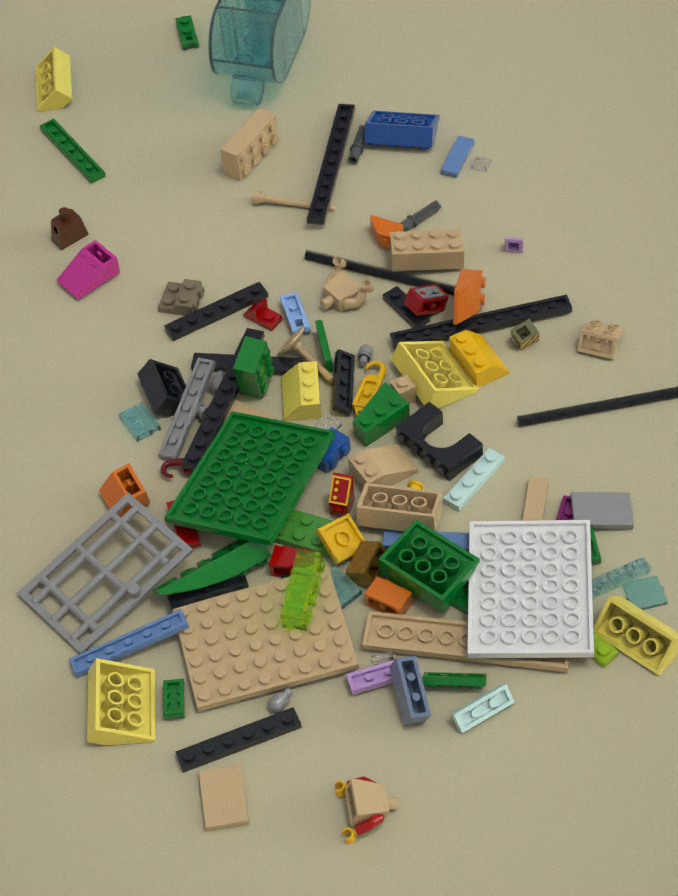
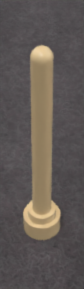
[252,190,335,211]

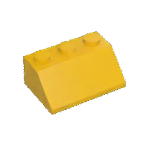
[449,330,510,387]

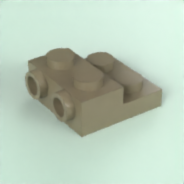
[158,279,204,316]

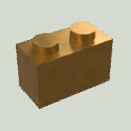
[346,541,386,585]

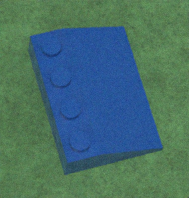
[365,110,440,149]

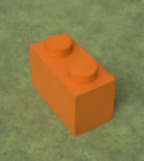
[364,576,413,615]

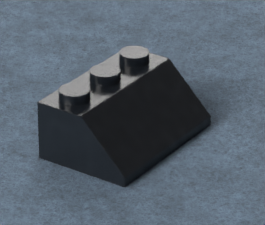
[137,359,186,417]

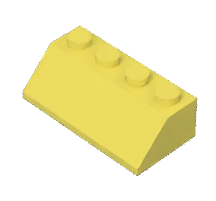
[35,47,73,112]
[593,595,678,675]

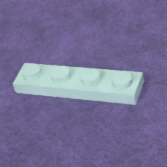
[443,448,505,511]

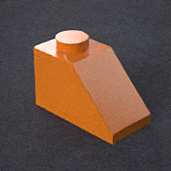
[370,215,404,249]

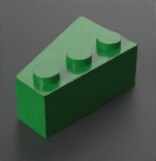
[353,382,410,447]

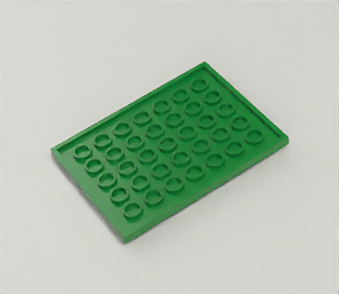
[164,411,335,546]

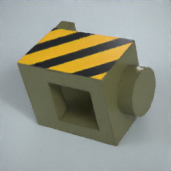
[510,318,540,349]

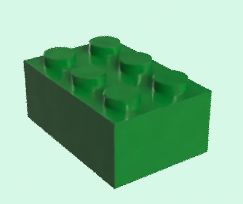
[233,336,275,399]

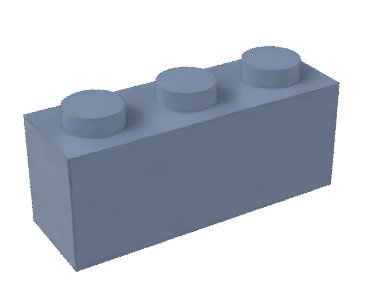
[389,655,431,726]

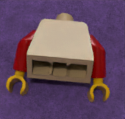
[335,776,398,844]

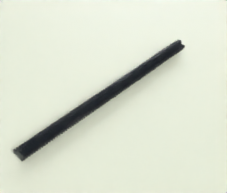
[305,249,456,295]
[517,386,678,427]

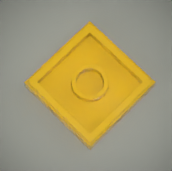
[315,513,365,565]

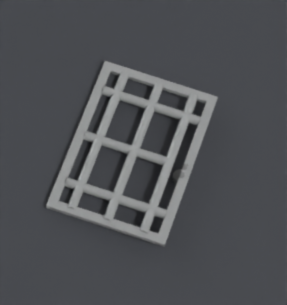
[17,493,194,654]

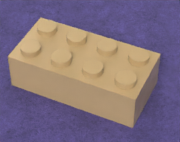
[220,108,279,181]
[389,229,465,271]
[356,483,443,531]

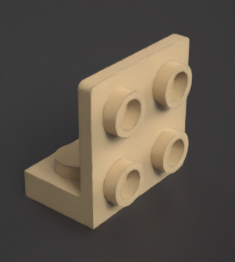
[577,320,625,359]

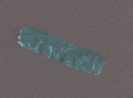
[592,558,651,599]

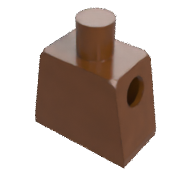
[51,207,89,251]

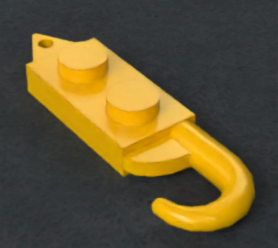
[352,361,387,417]

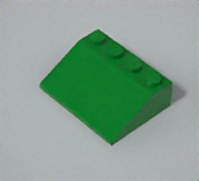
[378,519,480,613]

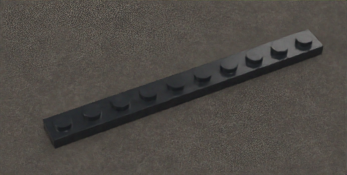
[307,104,355,225]
[390,294,572,351]
[181,328,265,471]

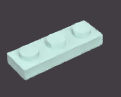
[451,683,515,733]

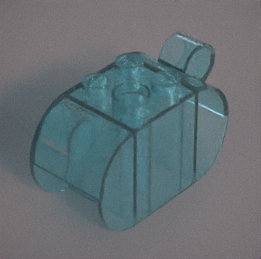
[208,0,311,106]

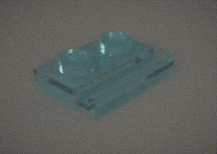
[118,402,161,442]

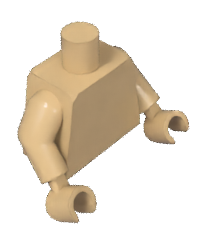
[320,256,374,312]

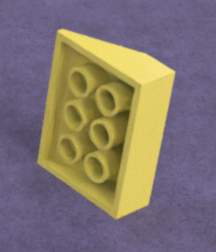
[391,341,479,408]
[87,658,155,746]

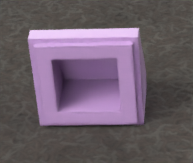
[505,237,524,253]

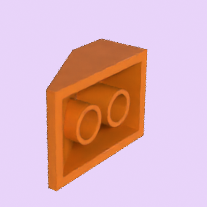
[453,269,486,325]

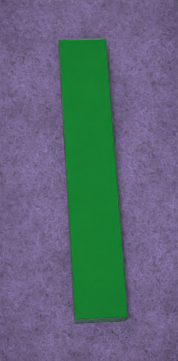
[39,118,106,184]

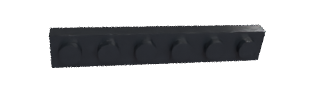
[164,281,268,341]
[175,707,302,773]

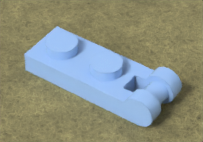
[280,292,311,335]

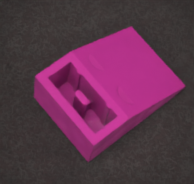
[57,240,120,300]

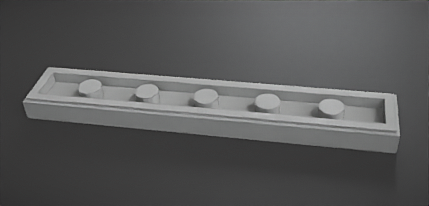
[158,358,216,460]

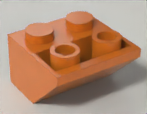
[99,463,150,517]

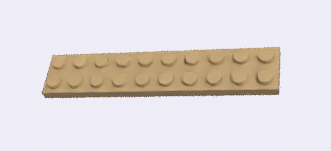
[362,611,570,672]

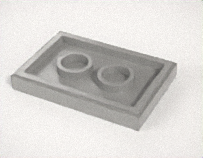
[570,492,634,529]

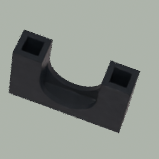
[396,402,483,481]

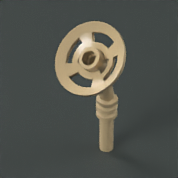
[277,327,334,383]

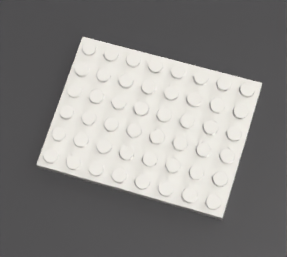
[468,520,594,658]

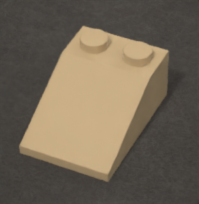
[348,445,419,489]

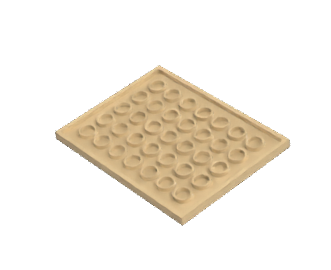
[173,567,359,712]

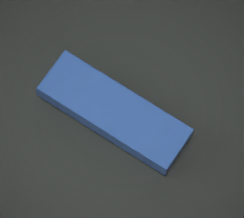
[441,135,475,177]

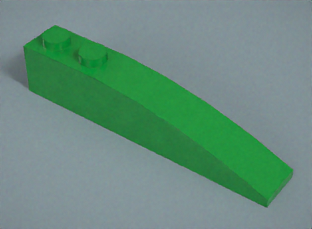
[152,539,271,595]

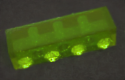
[280,550,325,631]

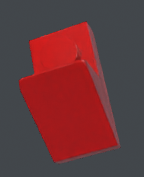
[243,299,283,332]

